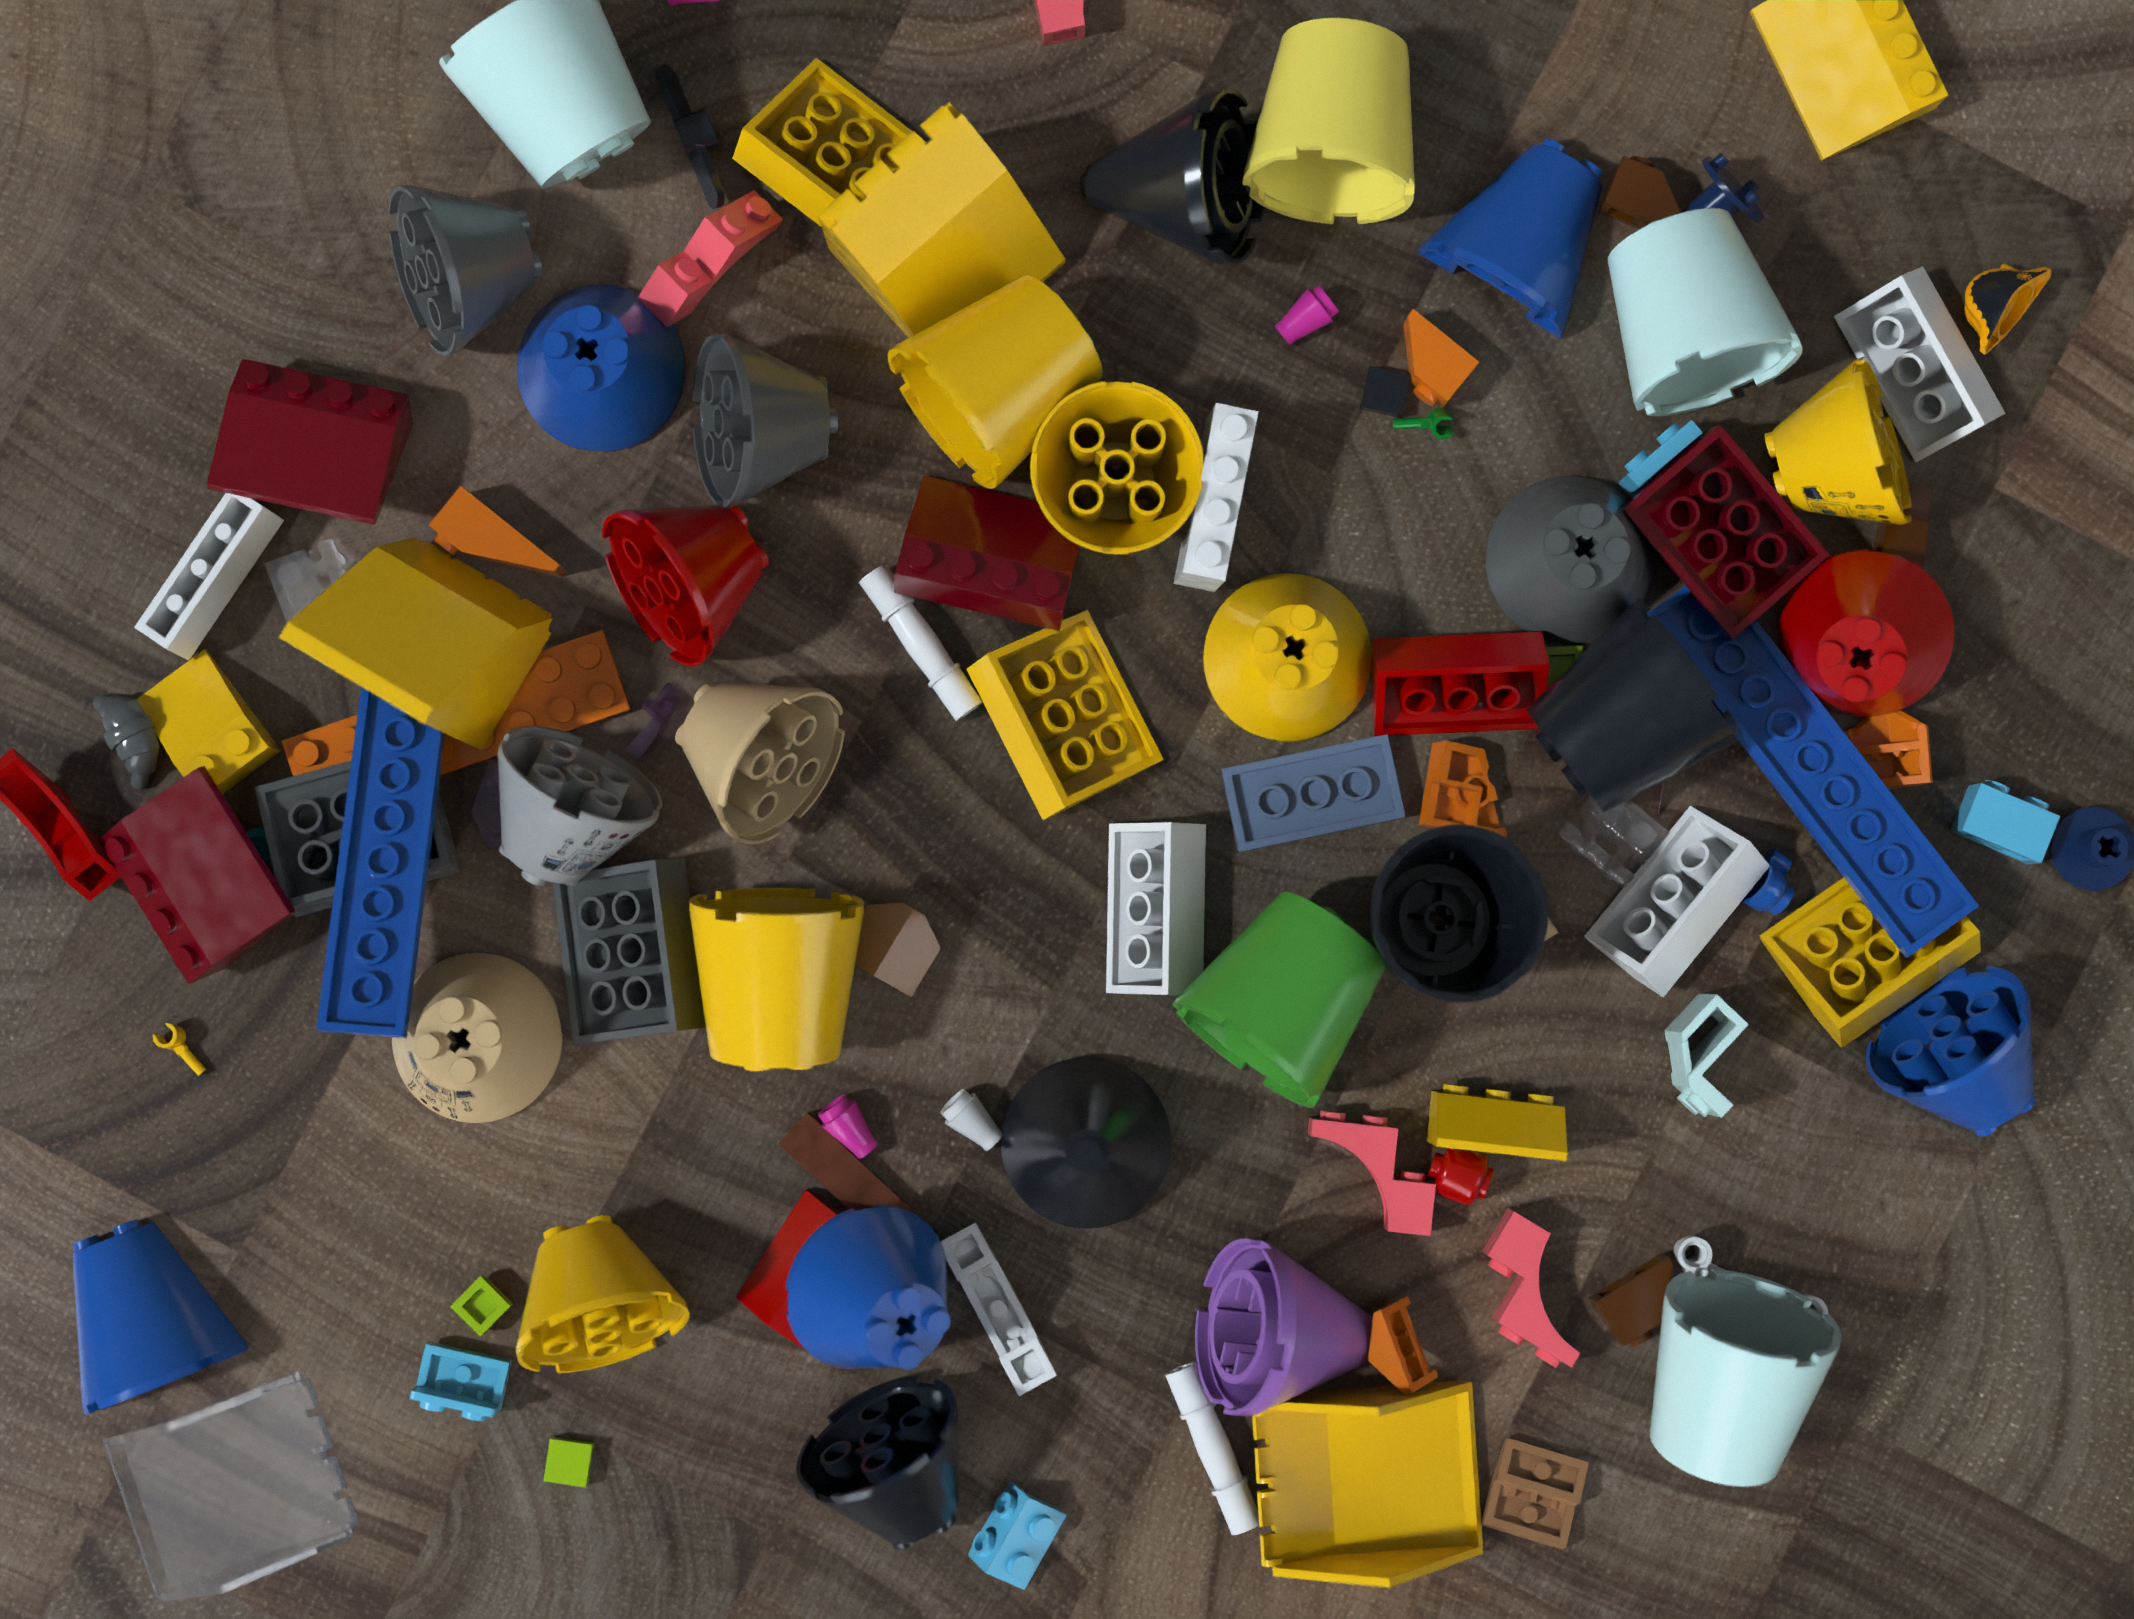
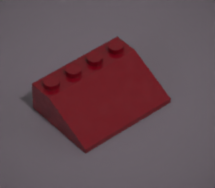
[207,359,413,525]
[1621,425,1830,639]
[894,476,1080,631]
[98,766,295,984]

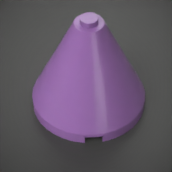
[1195,1238,1373,1416]

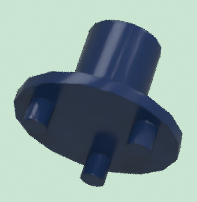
[1682,152,1764,223]
[2049,806,2134,891]

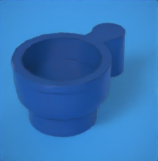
[1742,848,1794,915]

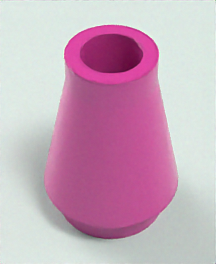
[1274,285,1339,345]
[818,1094,878,1159]

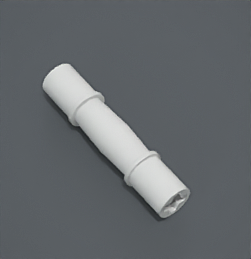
[859,563,983,721]
[1165,1361,1259,1535]

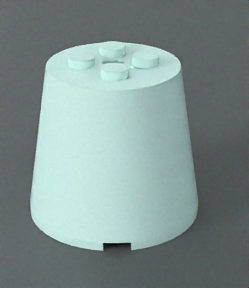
[439,0,651,188]
[1608,208,1803,416]
[1650,1269,1841,1486]

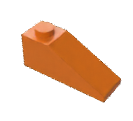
[429,486,566,577]

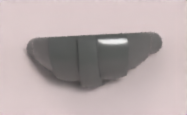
[93,694,160,790]

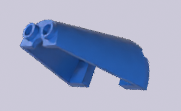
[1417,138,1602,339]
[72,1219,248,1415]

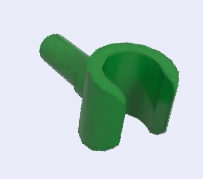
[1393,407,1454,439]

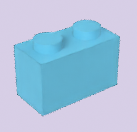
[1950,780,2060,865]

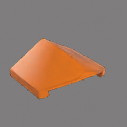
[1844,710,1933,789]
[1368,1296,1438,1395]

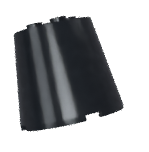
[1526,599,1744,813]
[1370,825,1549,1003]

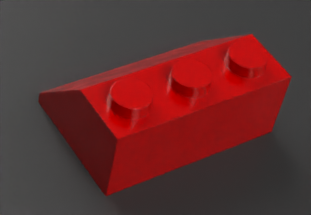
[736,1189,842,1349]

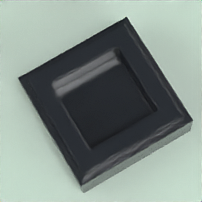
[1359,366,1411,418]

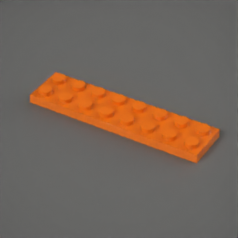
[281,630,632,777]

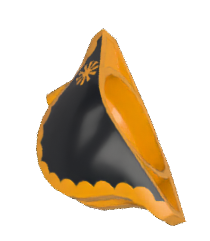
[1965,263,2051,355]

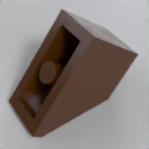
[1597,156,1681,230]
[1589,1253,1674,1347]

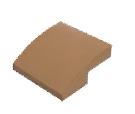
[1481,1438,1589,1550]

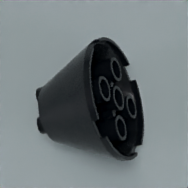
[796,1376,959,1550]

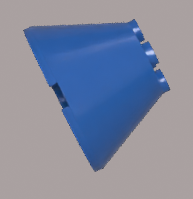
[517,284,686,452]
[1866,966,2036,1137]
[785,1204,950,1370]

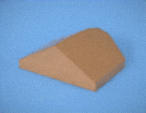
[855,902,941,998]

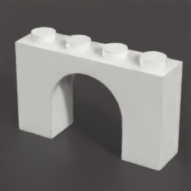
[1173,403,1258,592]

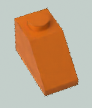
[1403,309,1479,407]

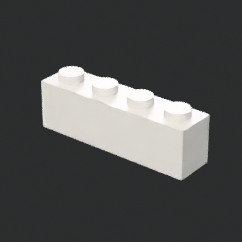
[134,493,284,660]

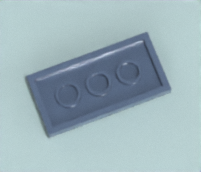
[1221,734,1405,853]

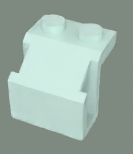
[1664,994,1749,1118]

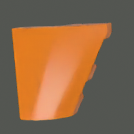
[1419,740,1507,838]

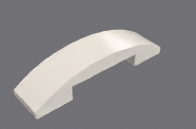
[941,1222,1057,1396]

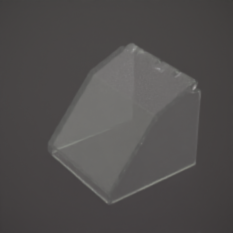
[103,1371,360,1603]

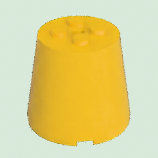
[888,275,1103,489]
[689,888,864,1071]

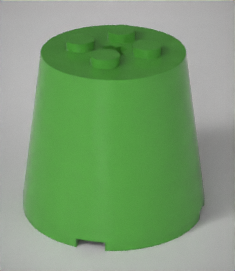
[1172,891,1386,1108]

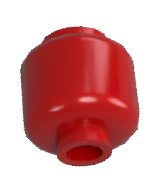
[1427,1148,1494,1206]

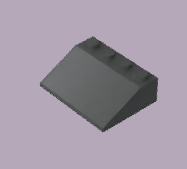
[255,761,461,917]
[553,858,706,1045]

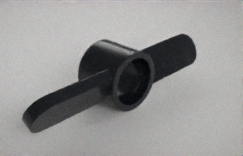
[655,64,725,209]

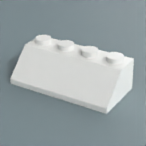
[1834,266,2006,463]
[1584,806,1770,997]
[1106,822,1206,995]

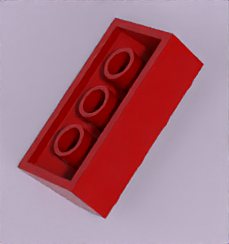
[1371,631,1549,736]

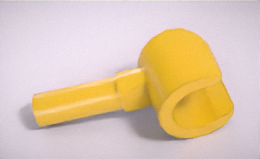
[153,1023,206,1076]

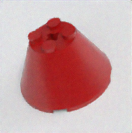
[602,505,769,667]
[1778,549,1954,717]

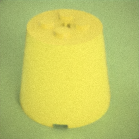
[1242,18,1415,224]

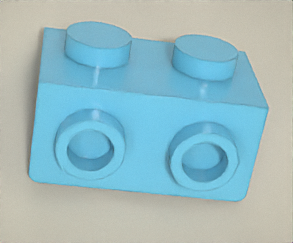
[1618,420,1703,498]
[410,1341,512,1421]
[968,1481,1067,1590]

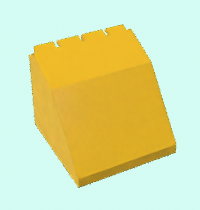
[819,102,1065,338]
[279,537,552,750]
[1252,1381,1483,1588]

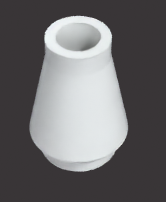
[940,1089,1003,1151]

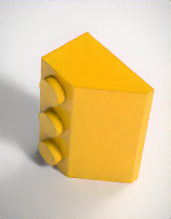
[1426,1084,1567,1161]

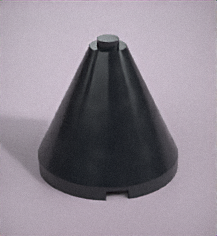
[1080,89,1264,264]
[1001,1057,1172,1229]

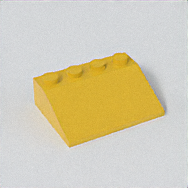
[1750,0,1949,161]
[732,58,927,227]
[966,610,1164,820]
[1759,877,1981,1048]

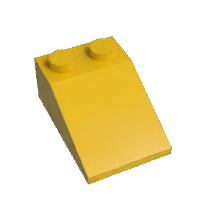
[137,649,281,794]

